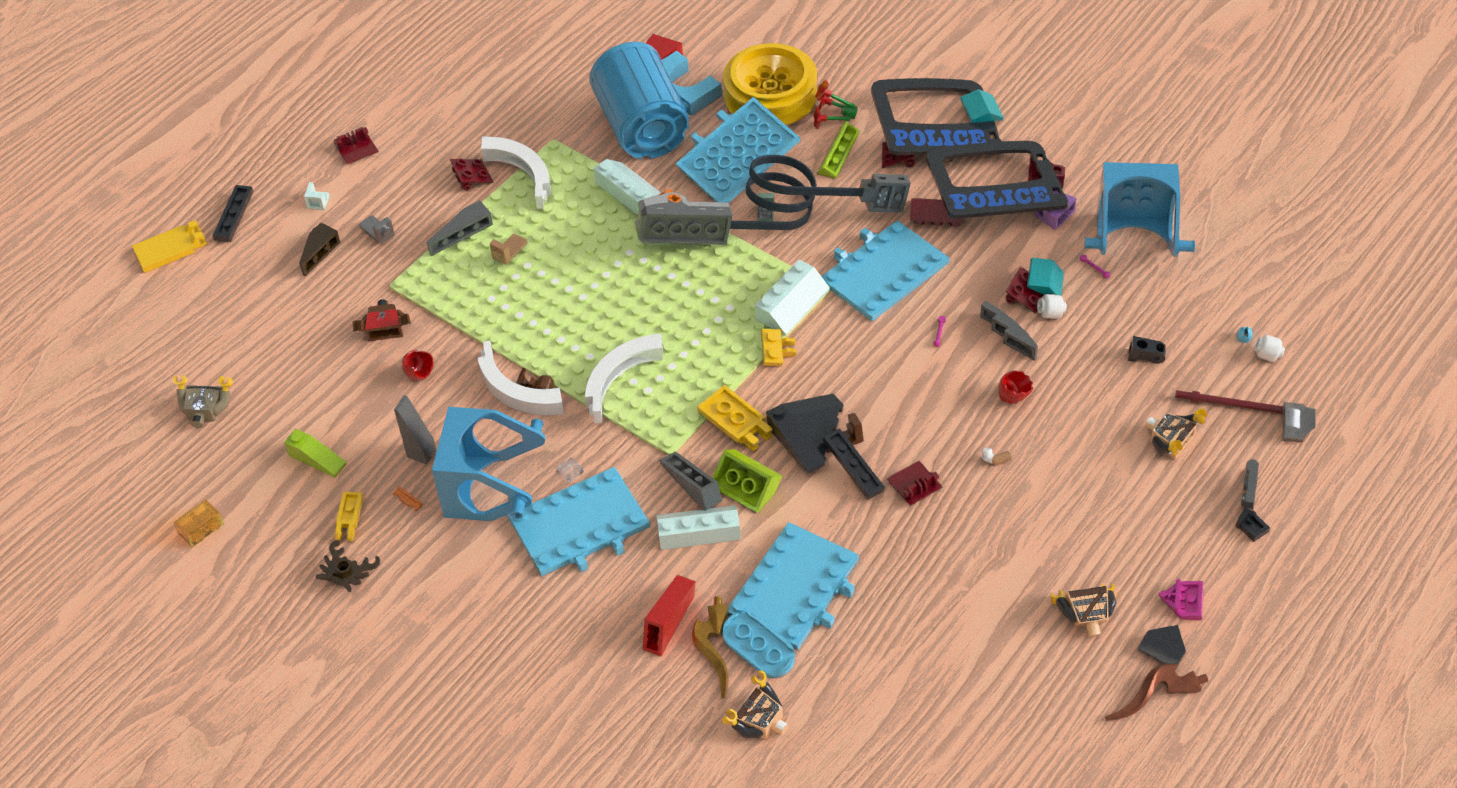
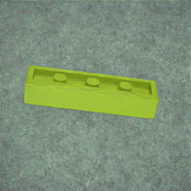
[817,121,860,179]

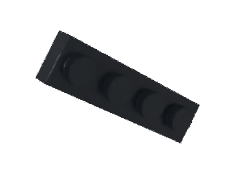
[212,185,254,242]
[823,428,885,500]

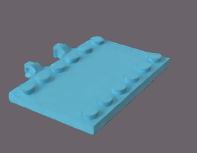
[676,97,801,203]
[821,220,950,321]
[508,467,650,576]
[727,522,859,650]

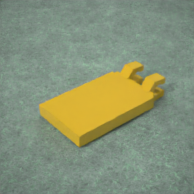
[132,220,207,273]
[697,385,773,452]

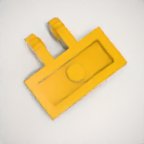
[761,329,797,366]

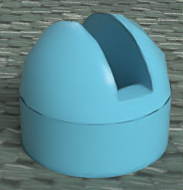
[1237,327,1253,343]

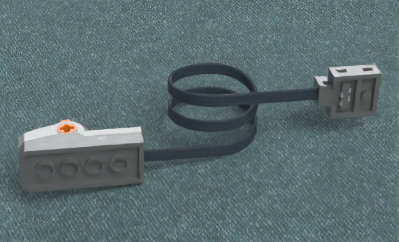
[634,155,911,245]

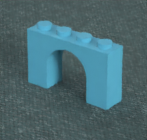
[662,51,722,116]

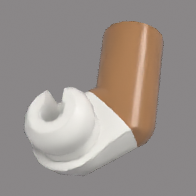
[981,448,1011,465]

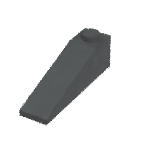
[427,200,493,256]
[394,395,437,464]
[659,451,722,510]

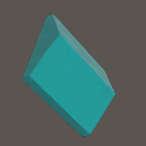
[960,89,1004,123]
[1027,257,1064,296]

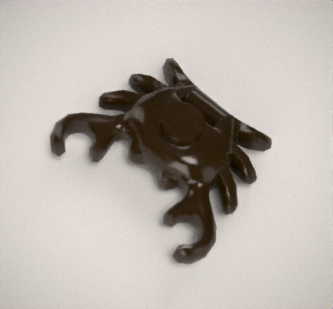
[316,540,380,592]

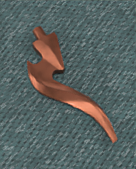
[1105,664,1208,721]

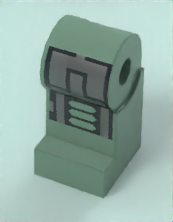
[758,193,775,221]

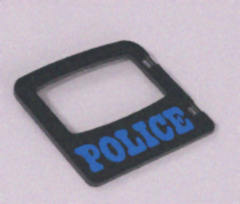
[871,78,1001,155]
[926,140,1068,219]

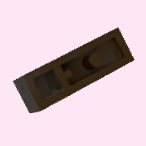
[299,222,341,276]

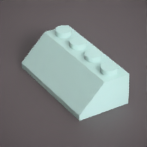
[593,159,661,215]
[755,260,829,336]
[657,505,741,550]

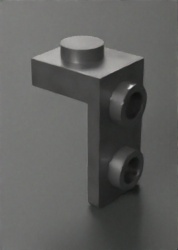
[359,215,395,244]

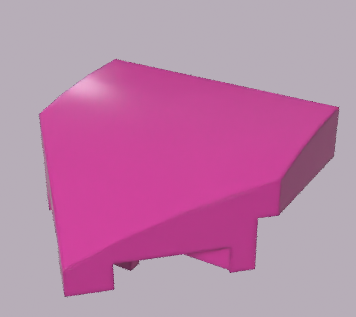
[1159,578,1204,620]

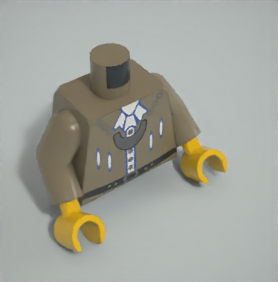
[173,375,233,428]

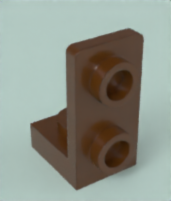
[826,413,864,453]

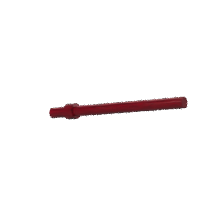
[1175,390,1283,414]

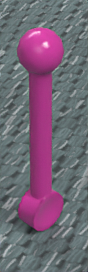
[1080,254,1110,278]
[933,316,946,347]

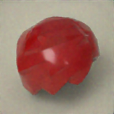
[998,370,1033,404]

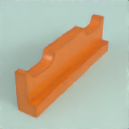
[392,486,423,511]

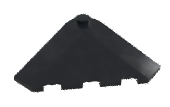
[766,393,844,474]

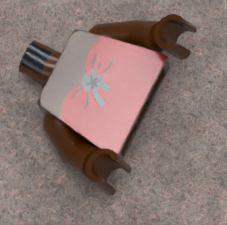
[352,299,411,342]

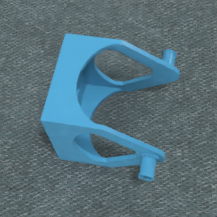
[1084,162,1195,257]
[432,407,546,521]

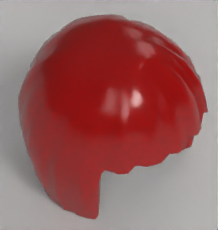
[402,350,434,381]

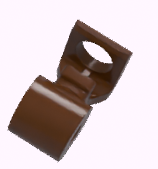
[516,368,554,389]

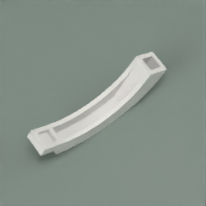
[481,137,551,209]
[585,334,663,423]
[478,341,564,416]

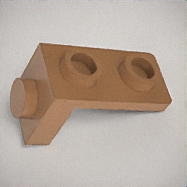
[490,234,528,265]

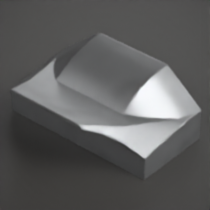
[1283,402,1316,442]

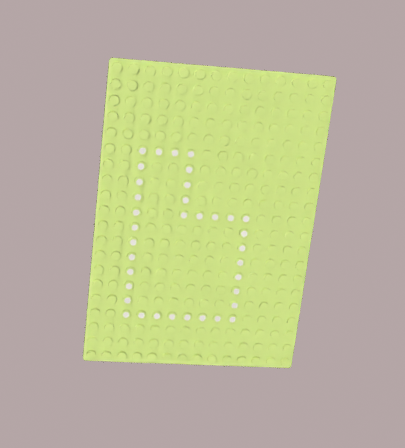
[390,139,830,455]

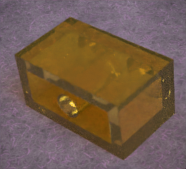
[173,499,224,547]

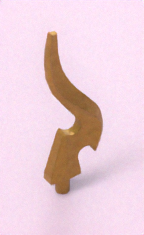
[692,596,729,698]

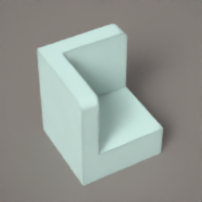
[304,182,329,210]

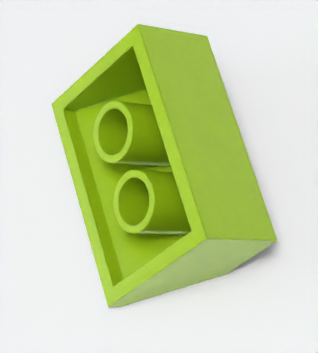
[712,449,782,513]

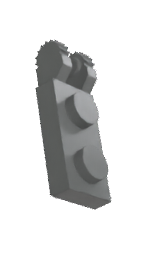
[1241,459,1259,509]

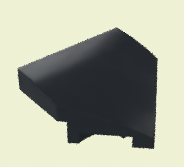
[1138,625,1186,670]

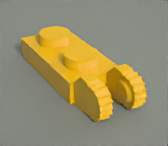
[335,491,364,541]

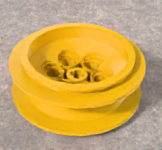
[723,43,817,125]

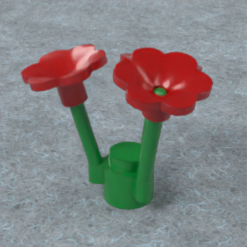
[813,80,858,129]

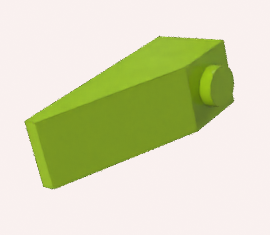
[284,428,347,478]

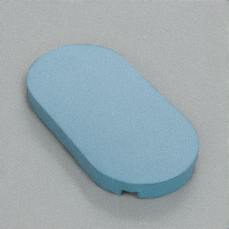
[723,612,795,678]

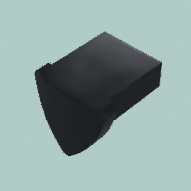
[1235,507,1270,542]

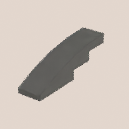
[980,301,1038,361]

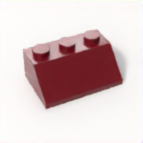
[910,198,965,227]

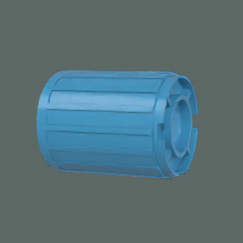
[589,42,689,159]

